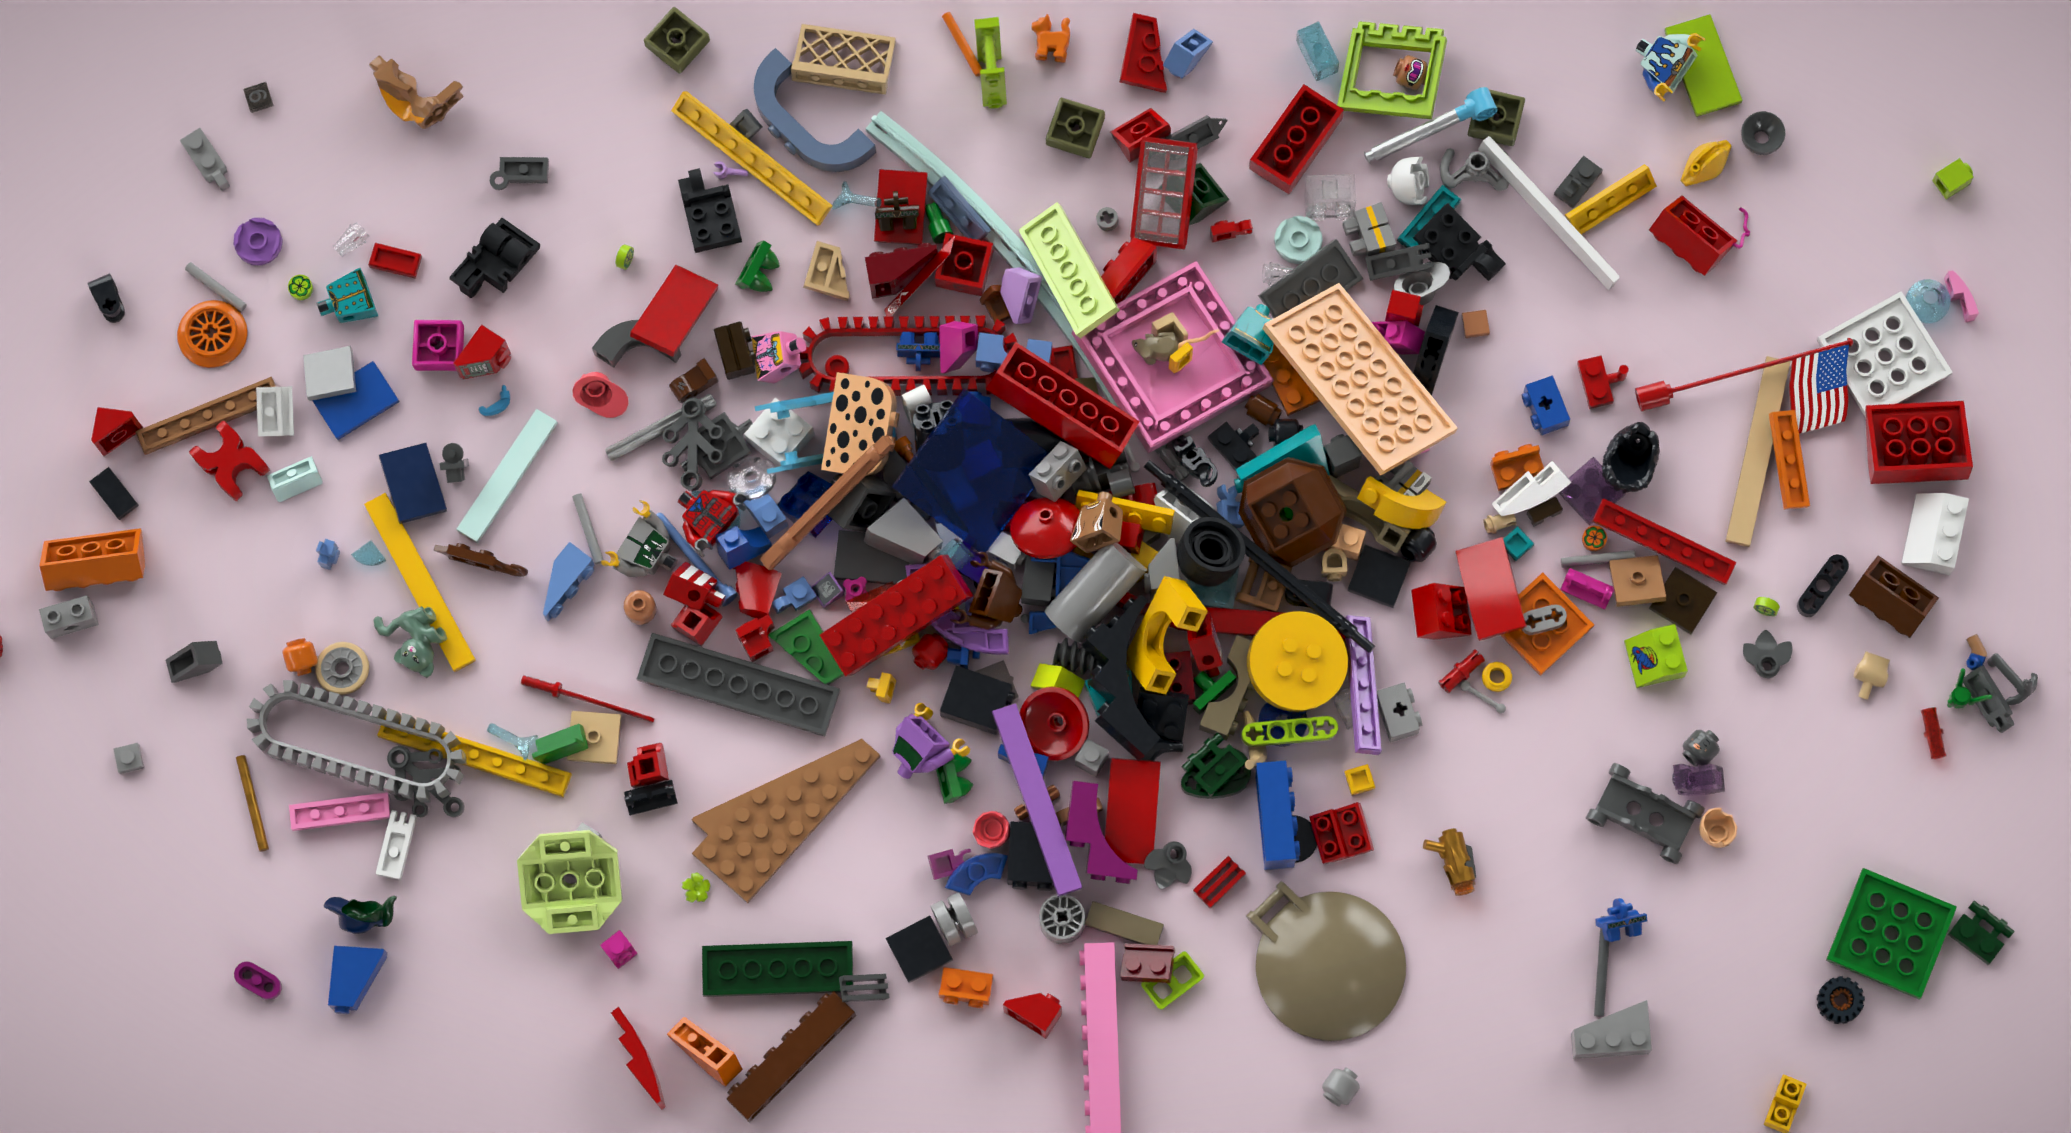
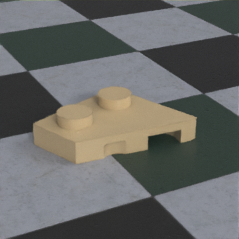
[803,241,850,301]

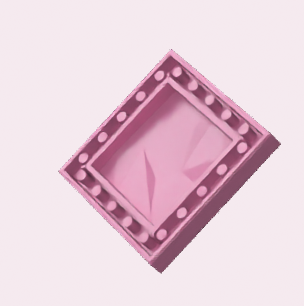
[1072,261,1274,454]

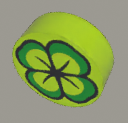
[615,244,634,270]
[288,275,313,300]
[1753,597,1780,617]

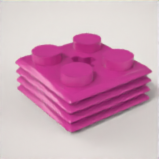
[412,320,464,371]

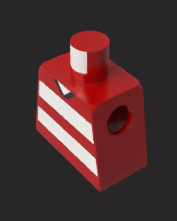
[663,561,726,610]

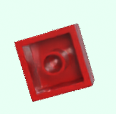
[935,233,994,296]

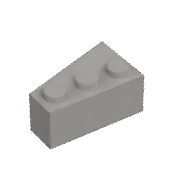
[1571,1000,1652,1059]

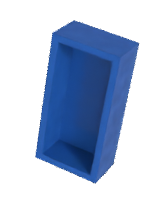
[1255,760,1300,870]

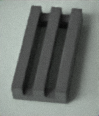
[839,974,890,1002]

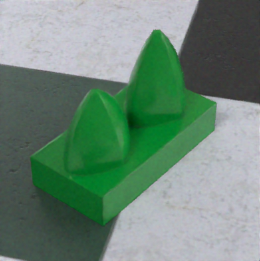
[735,240,780,292]
[936,754,973,804]

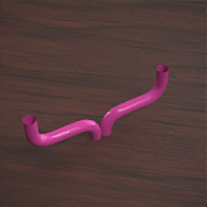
[1732,207,1750,249]

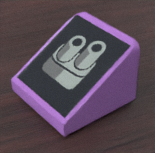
[811,572,844,608]

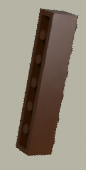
[726,991,856,1123]

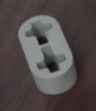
[1521,605,1567,635]

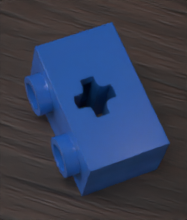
[1521,375,1570,435]

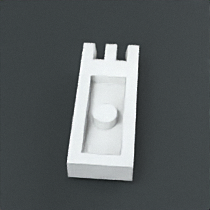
[376,810,417,880]

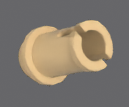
[1483,514,1516,534]

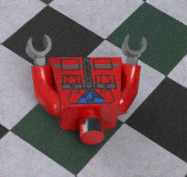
[678,490,751,557]

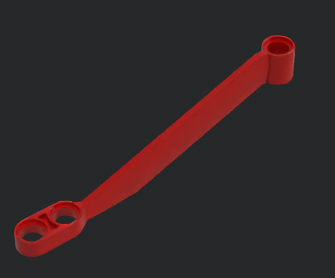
[1116,592,1285,636]

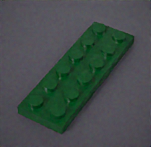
[702,941,854,997]

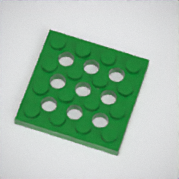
[1826,868,1957,1000]

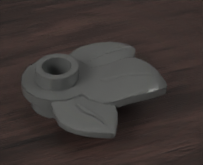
[1743,630,1792,678]
[1144,841,1192,889]

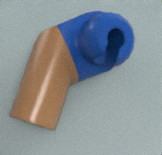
[1966,634,1987,671]

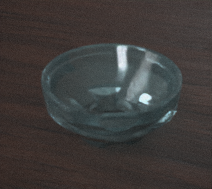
[1906,279,1950,323]

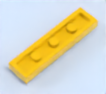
[1565,164,1657,234]
[1075,490,1175,535]

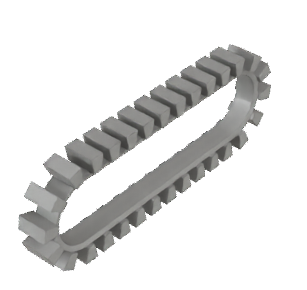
[247,680,467,802]

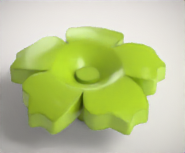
[682,872,710,903]

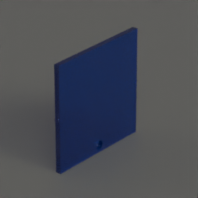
[891,389,1049,553]

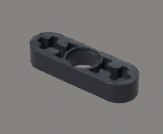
[1797,554,1849,617]

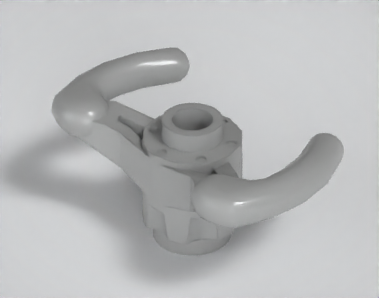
[1440,148,1509,191]

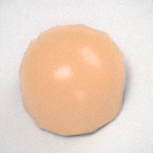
[1699,807,1737,848]

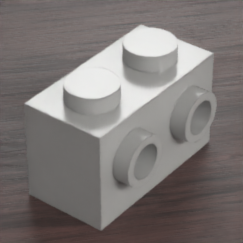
[1029,441,1087,502]

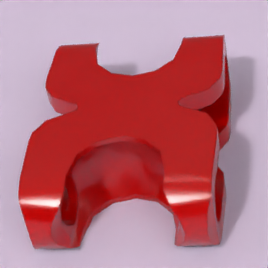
[189,421,270,501]

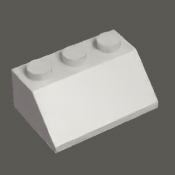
[1901,493,1969,575]

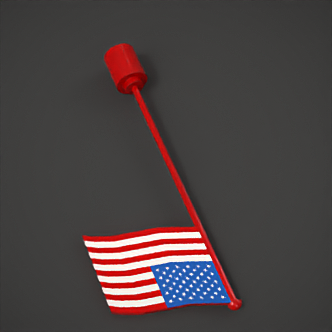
[1635,338,1853,434]

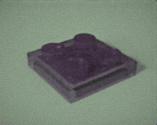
[1559,457,1626,526]

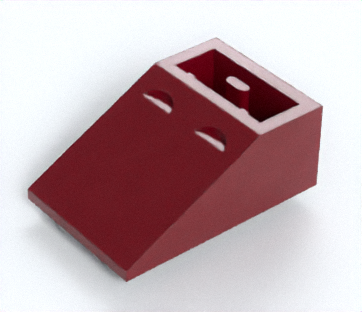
[865,243,938,299]

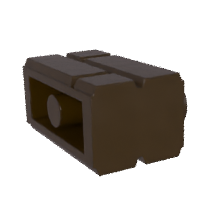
[714,321,755,380]

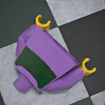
[892,703,970,779]

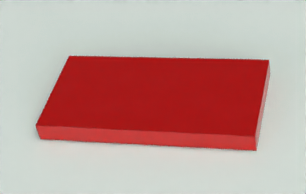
[630,265,718,357]

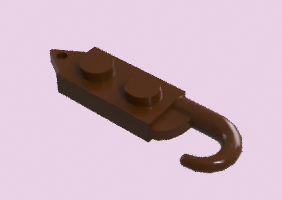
[433,543,528,577]

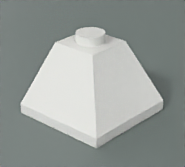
[1154,479,1215,544]

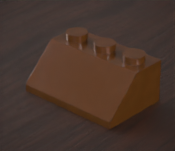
[1849,555,1939,638]

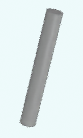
[185,262,247,312]
[572,493,604,564]
[1561,550,1636,568]

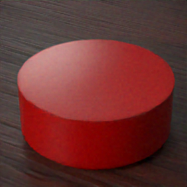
[825,355,850,377]

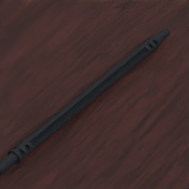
[1144,460,1375,653]

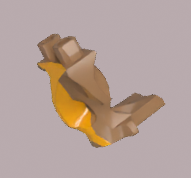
[369,55,464,129]

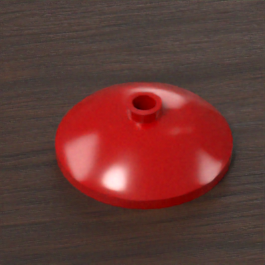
[1010,497,1080,559]
[1020,686,1089,761]

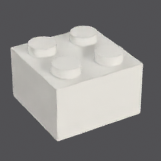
[744,398,815,467]

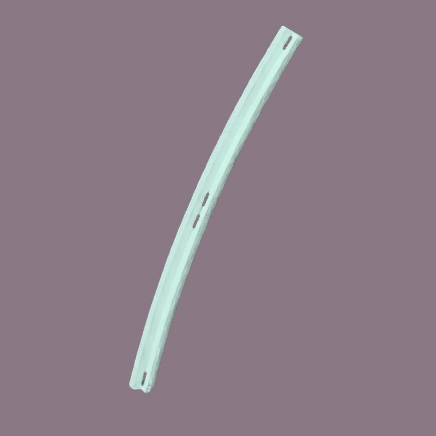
[866,111,1119,408]

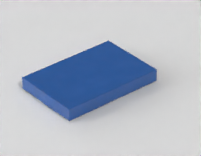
[312,361,400,440]

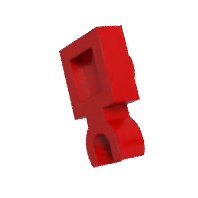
[1210,219,1253,242]

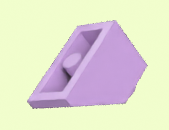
[1000,267,1042,324]

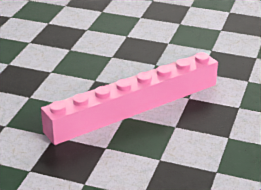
[1079,942,1121,1133]

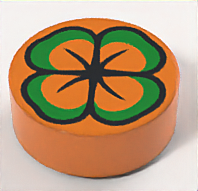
[1582,526,1607,552]

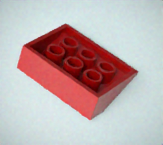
[1865,401,1973,484]

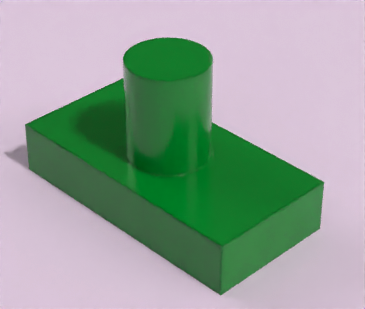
[1193,670,1236,715]

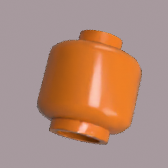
[282,638,318,676]

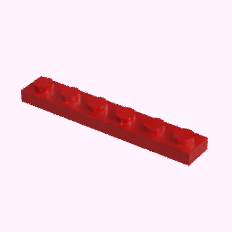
[1592,498,1737,585]

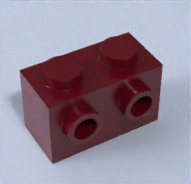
[1164,651,1195,705]

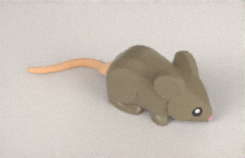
[1132,329,1219,365]

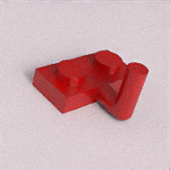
[1577,355,1629,409]

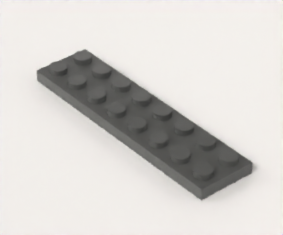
[637,633,840,737]

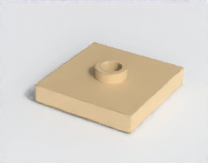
[567,711,622,764]

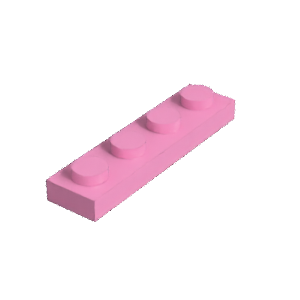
[289,792,391,831]

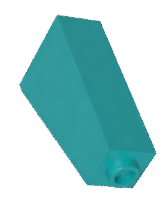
[1234,424,1330,493]

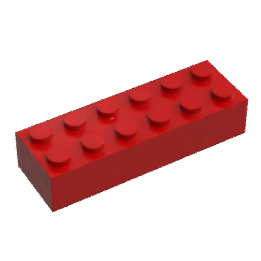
[986,342,1140,469]
[820,554,973,677]

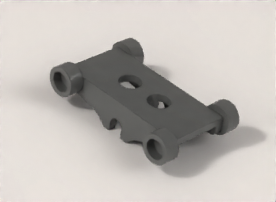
[1586,763,1705,864]

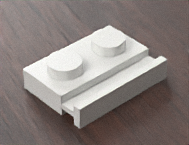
[256,386,294,437]

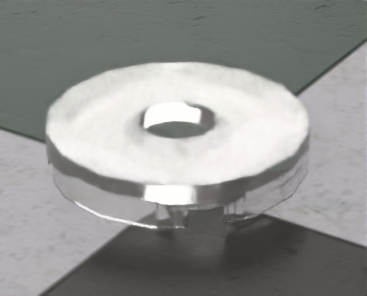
[727,456,776,500]

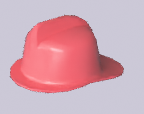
[572,372,629,418]

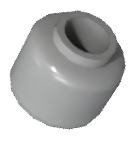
[1322,1067,1360,1106]

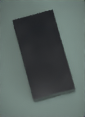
[89,467,139,520]

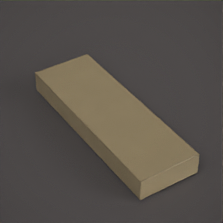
[1085,901,1164,945]

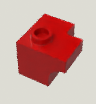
[671,605,723,647]
[735,614,775,662]
[627,743,669,788]

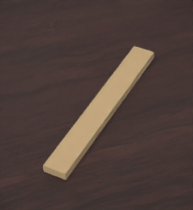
[1725,356,1790,547]

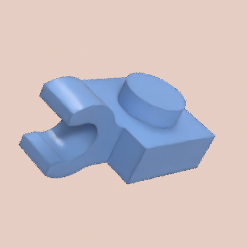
[316,539,340,570]
[772,576,817,614]

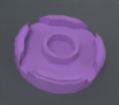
[233,218,283,265]

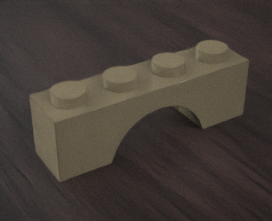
[1329,475,1411,553]
[1199,635,1254,741]

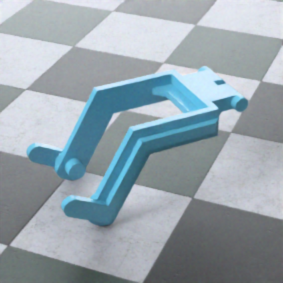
[755,392,897,474]

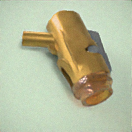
[1423,828,1476,896]

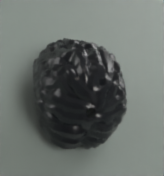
[1602,422,1660,493]

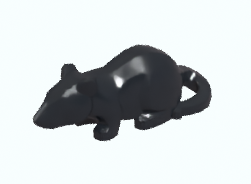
[1172,435,1218,487]

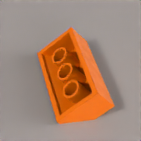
[39,528,145,591]

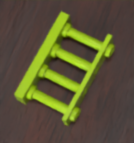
[974,17,1007,109]

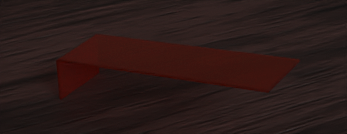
[845,581,895,612]

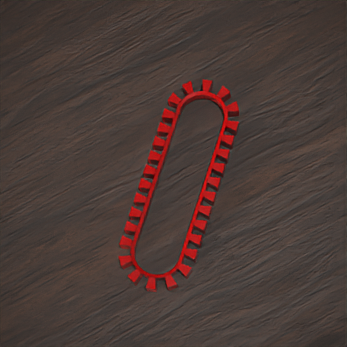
[798,315,1017,396]

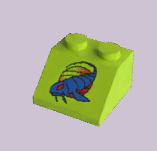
[1624,624,1688,688]

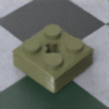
[644,7,710,74]
[1467,87,1525,146]
[1045,97,1105,159]

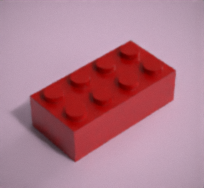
[1249,84,1344,194]

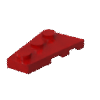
[1119,13,1167,93]

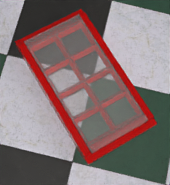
[1130,136,1198,250]

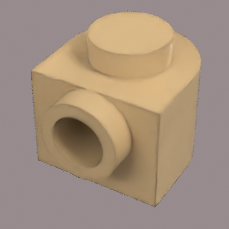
[1321,548,1347,582]

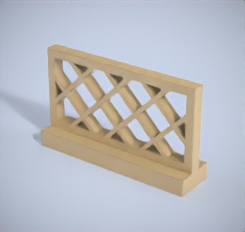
[791,24,896,95]

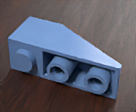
[543,542,595,622]

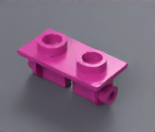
[1560,568,1614,610]

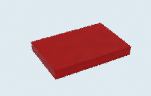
[874,169,928,245]

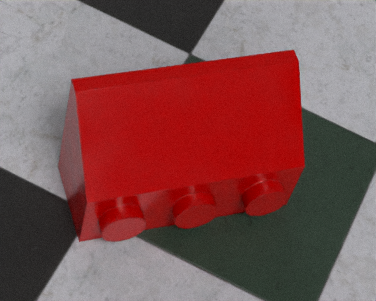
[1649,195,1738,276]
[1101,237,1157,304]

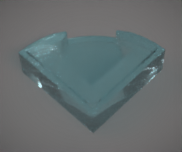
[351,540,386,566]

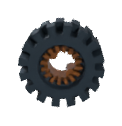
[1817,976,1865,1024]

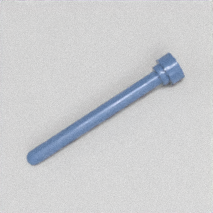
[656,513,738,607]

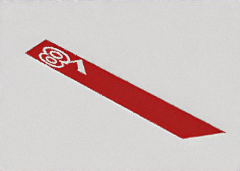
[884,235,955,316]

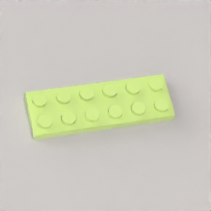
[1019,202,1120,339]

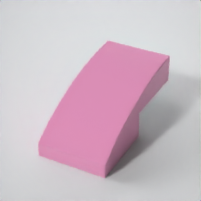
[1944,270,1979,322]

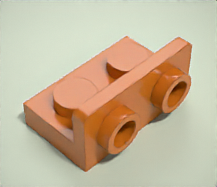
[1490,444,1544,491]
[939,967,993,1008]

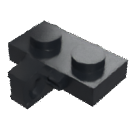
[1208,421,1259,471]

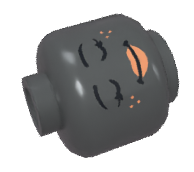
[1682,730,1720,767]

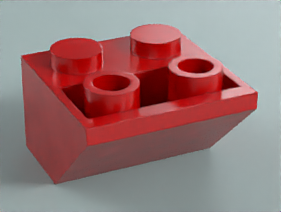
[1411,583,1472,640]

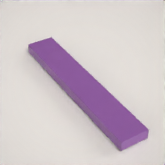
[1345,615,1382,755]

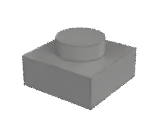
[113,743,144,774]

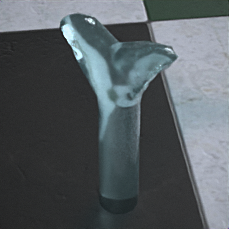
[832,181,882,209]
[487,723,538,761]

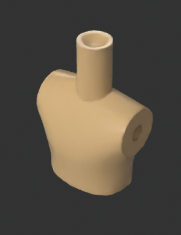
[1854,651,1890,700]

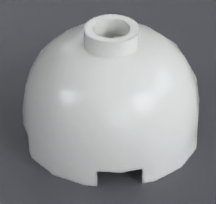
[1387,157,1429,205]

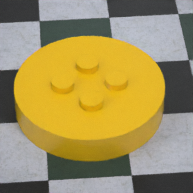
[1247,611,1348,712]

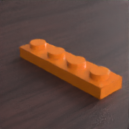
[1769,410,1810,510]

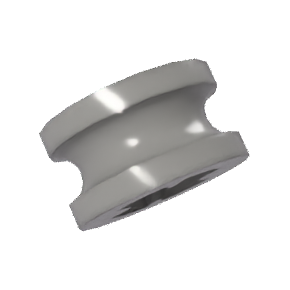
[1096,207,1119,231]

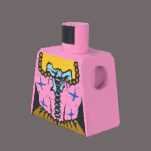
[751,331,806,383]

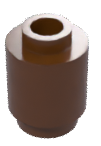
[1245,394,1283,427]

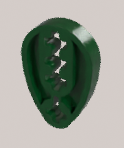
[1181,748,1251,799]

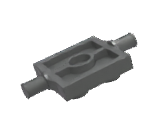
[680,412,753,479]

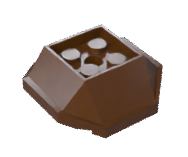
[1238,457,1347,567]

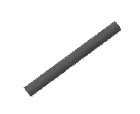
[1594,916,1609,1017]

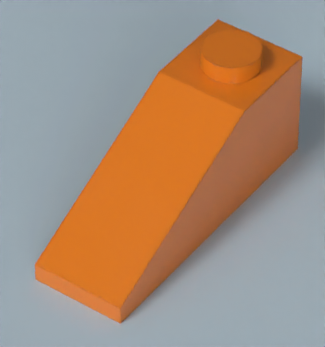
[667,1017,743,1087]

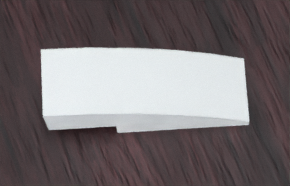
[1492,461,1572,516]

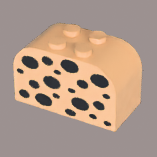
[821,372,900,476]

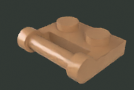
[1235,558,1292,612]

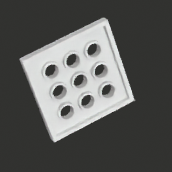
[1817,291,1953,418]

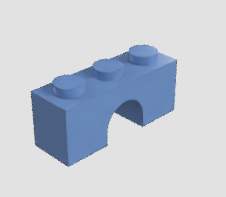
[975,333,1052,372]

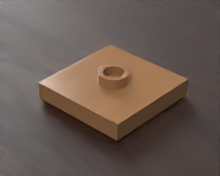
[1609,555,1666,607]

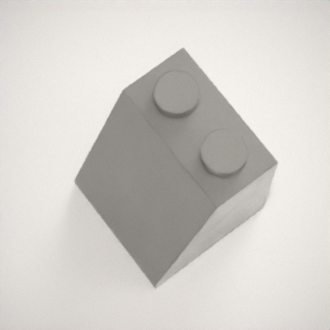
[864,498,943,565]

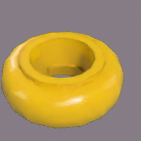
[1482,662,1512,692]

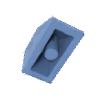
[1163,29,1213,78]
[743,486,788,539]

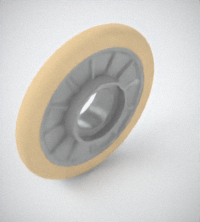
[315,642,369,695]

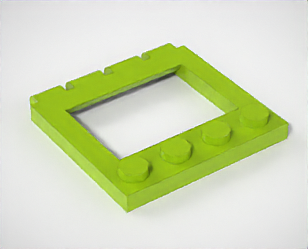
[1337,21,1447,119]

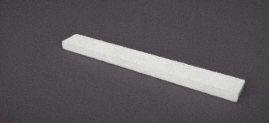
[1478,136,1620,290]

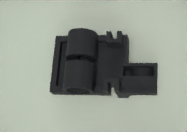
[678,168,742,253]
[1413,203,1506,281]
[449,218,540,298]

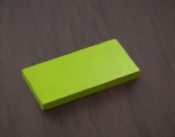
[1664,14,1743,117]

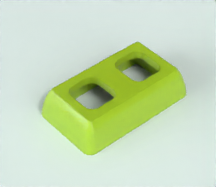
[1141,951,1204,1009]

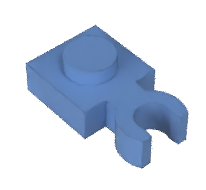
[1216,484,1245,528]

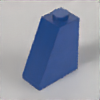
[328,946,387,1014]

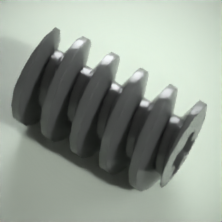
[1052,638,1100,677]

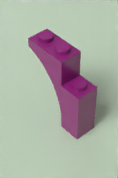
[1065,781,1138,884]

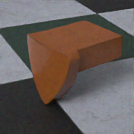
[979,285,1011,324]

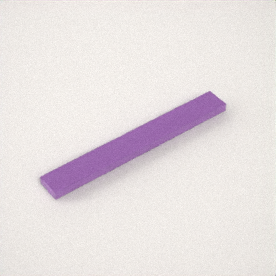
[992,703,1082,897]

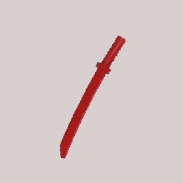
[521,675,654,722]

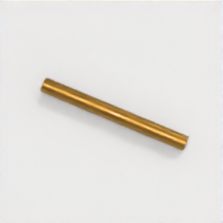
[236,755,269,852]

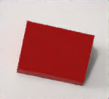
[1110,108,1171,163]
[91,407,143,456]

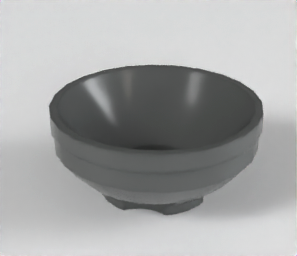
[1741,111,1786,155]

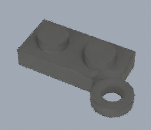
[489,157,549,190]

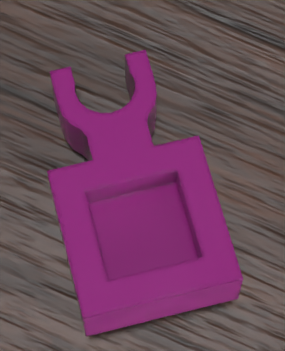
[927,849,971,880]

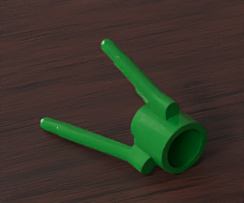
[1947,668,1992,709]

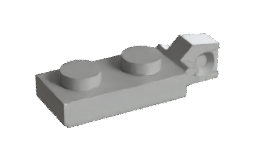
[180,128,230,191]

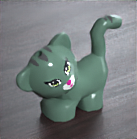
[373,606,447,678]

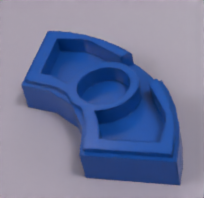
[945,853,1008,896]

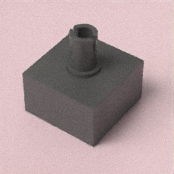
[827,474,897,532]

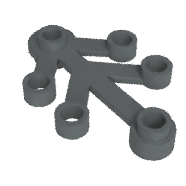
[662,398,725,491]
[387,746,465,817]

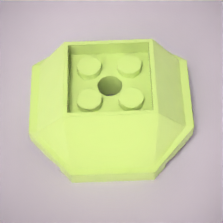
[517,830,622,934]

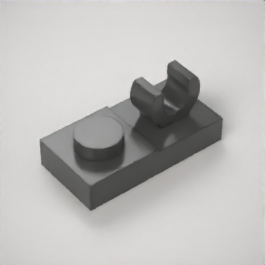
[1554,155,1603,208]

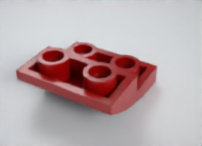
[1309,802,1374,864]

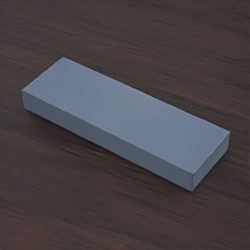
[927,176,991,241]

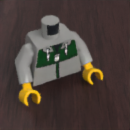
[601,500,678,577]

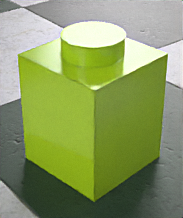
[1932,158,1974,200]

